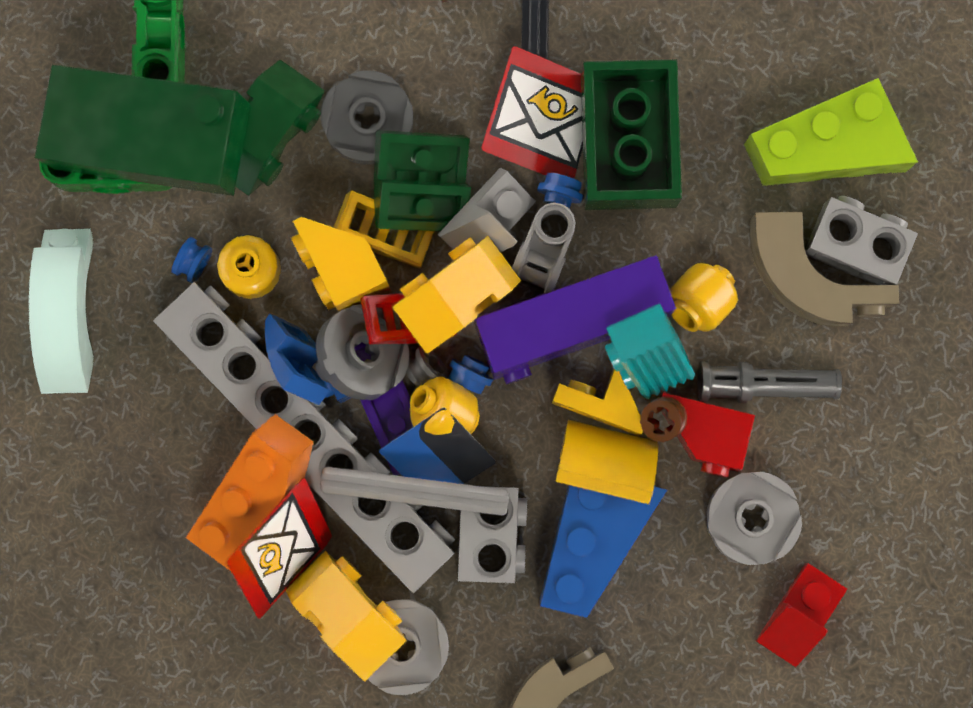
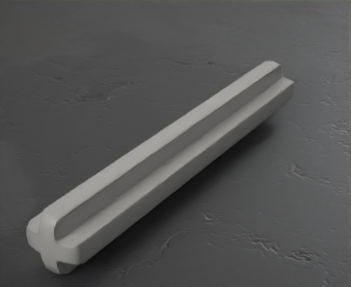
[320,467,509,515]

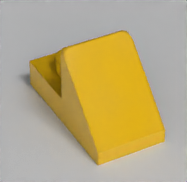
[551,369,643,436]

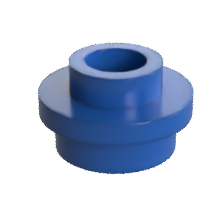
[537,173,583,209]
[448,355,494,394]

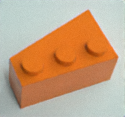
[186,414,313,570]

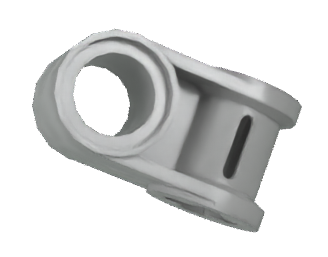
[512,203,576,294]

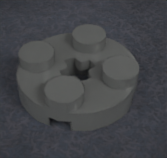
[321,70,414,165]
[316,304,409,400]

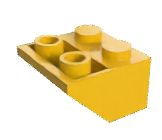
[291,217,391,311]

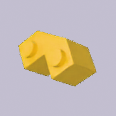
[393,236,521,354]
[286,551,407,681]

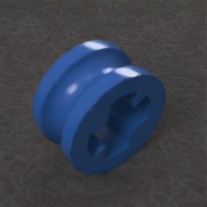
[171,237,213,283]

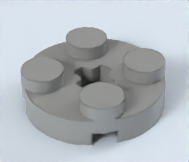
[707,472,802,565]
[368,599,449,695]

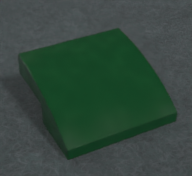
[374,130,471,231]

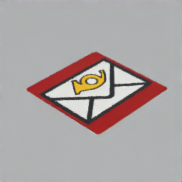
[481,46,583,178]
[226,478,332,619]

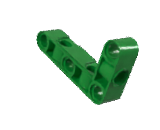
[39,0,185,194]

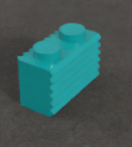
[605,303,695,399]

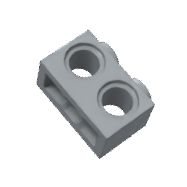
[805,196,918,285]
[458,486,527,583]

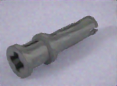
[697,361,842,403]

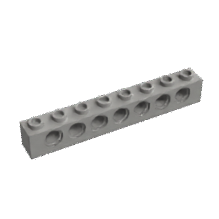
[153,282,455,593]

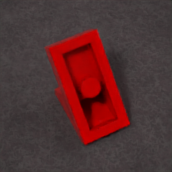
[756,563,848,667]

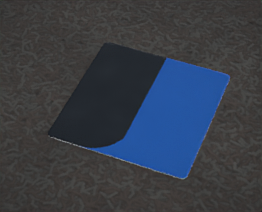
[379,408,496,484]

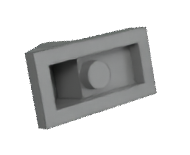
[438,168,536,252]

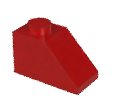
[659,393,755,478]

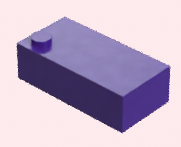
[475,255,676,384]

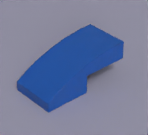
[265,314,330,405]

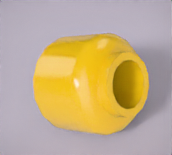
[217,235,281,299]
[670,263,738,332]
[410,376,480,435]

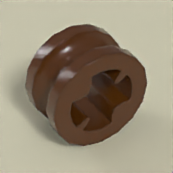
[640,397,687,442]

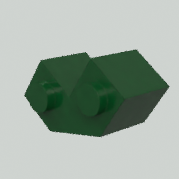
[236,60,325,196]

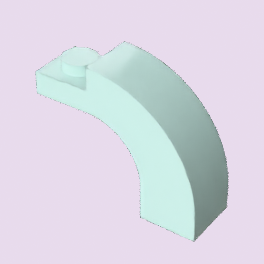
[29,229,93,394]

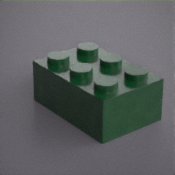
[581,59,682,210]

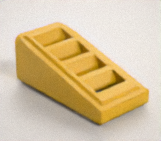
[334,190,434,268]

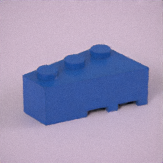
[539,485,667,618]

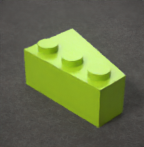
[744,78,918,186]

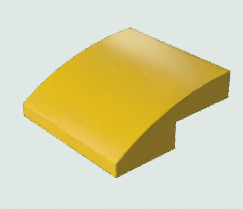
[555,420,658,504]

